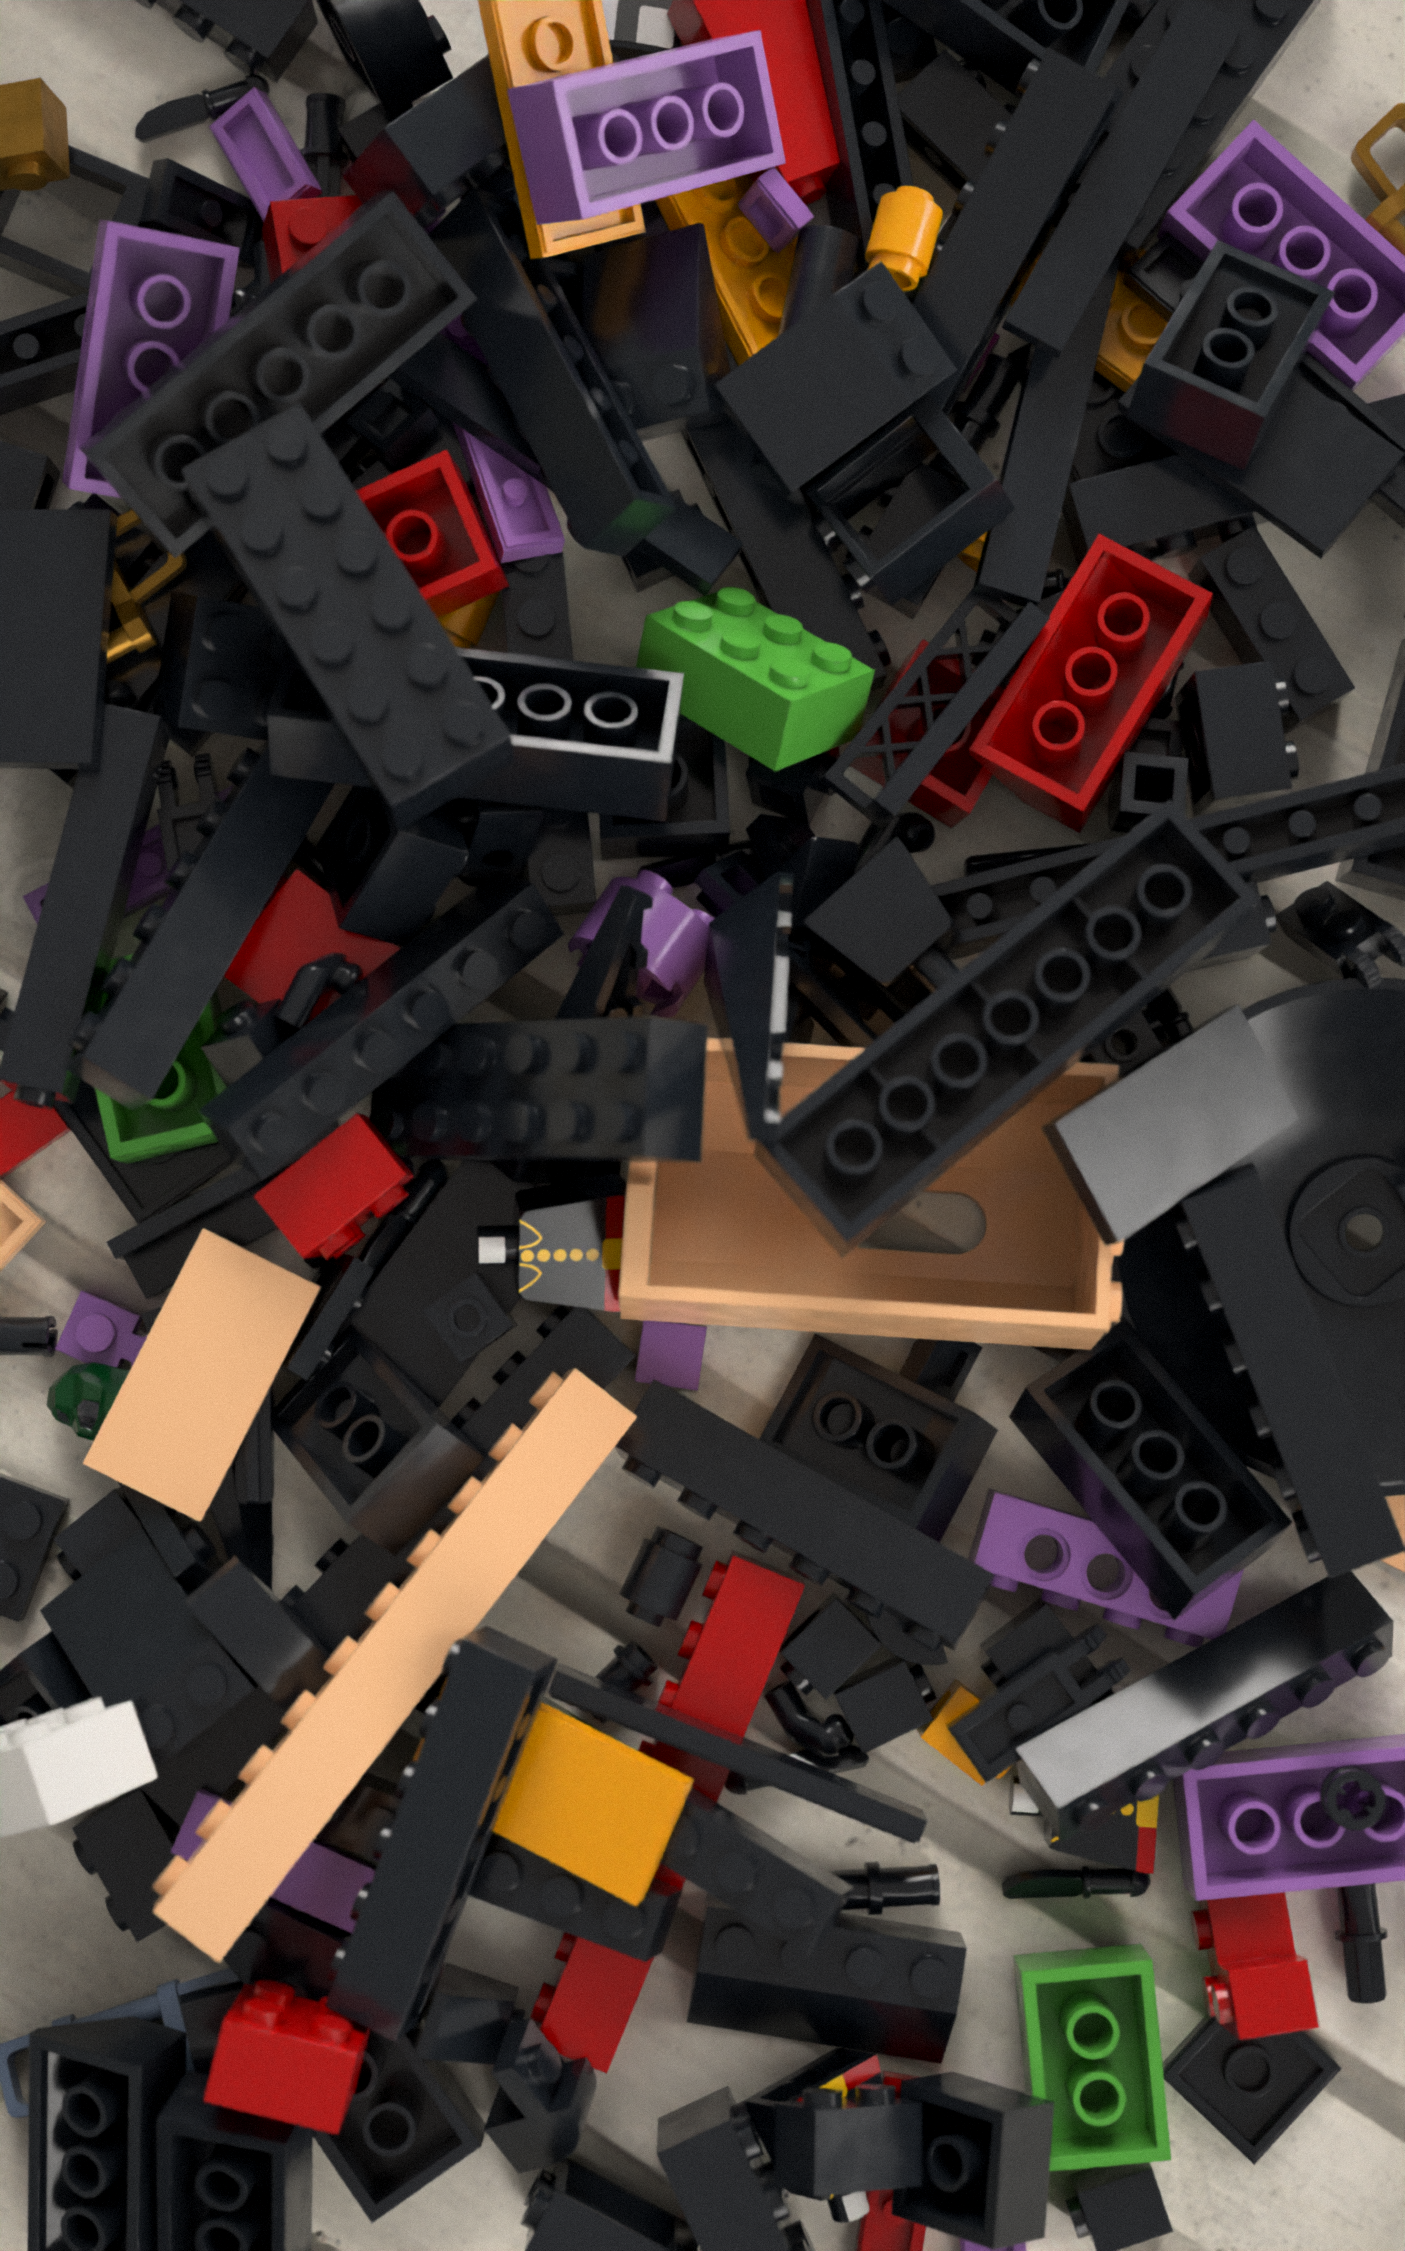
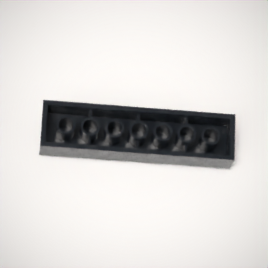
[754,799,1260,1258]

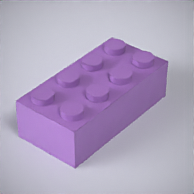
[507,30,786,225]
[1156,119,1405,391]
[62,220,240,498]
[1173,1734,1405,1901]

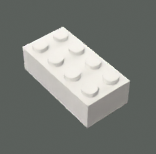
[0,1697,158,1838]

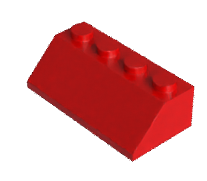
[969,534,1213,833]

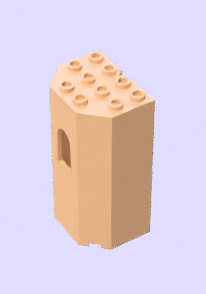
[619,1038,1124,1350]

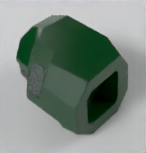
[46,1362,130,1441]

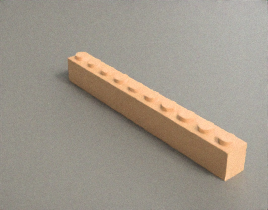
[152,1368,637,1963]

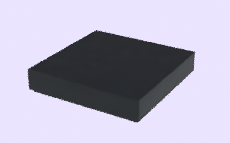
[1162,2013,1341,2165]

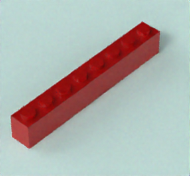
[529,1550,805,2074]

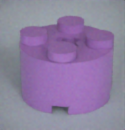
[568,870,714,1018]

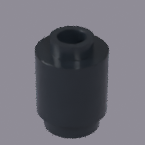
[619,1526,704,1627]

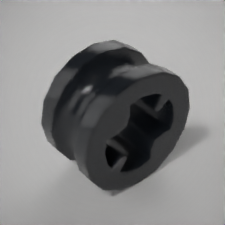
[1320,1766,1385,1830]

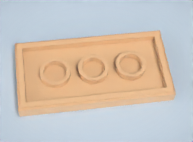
[82,1228,322,1522]

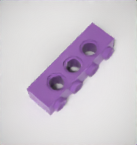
[968,1488,1244,1648]

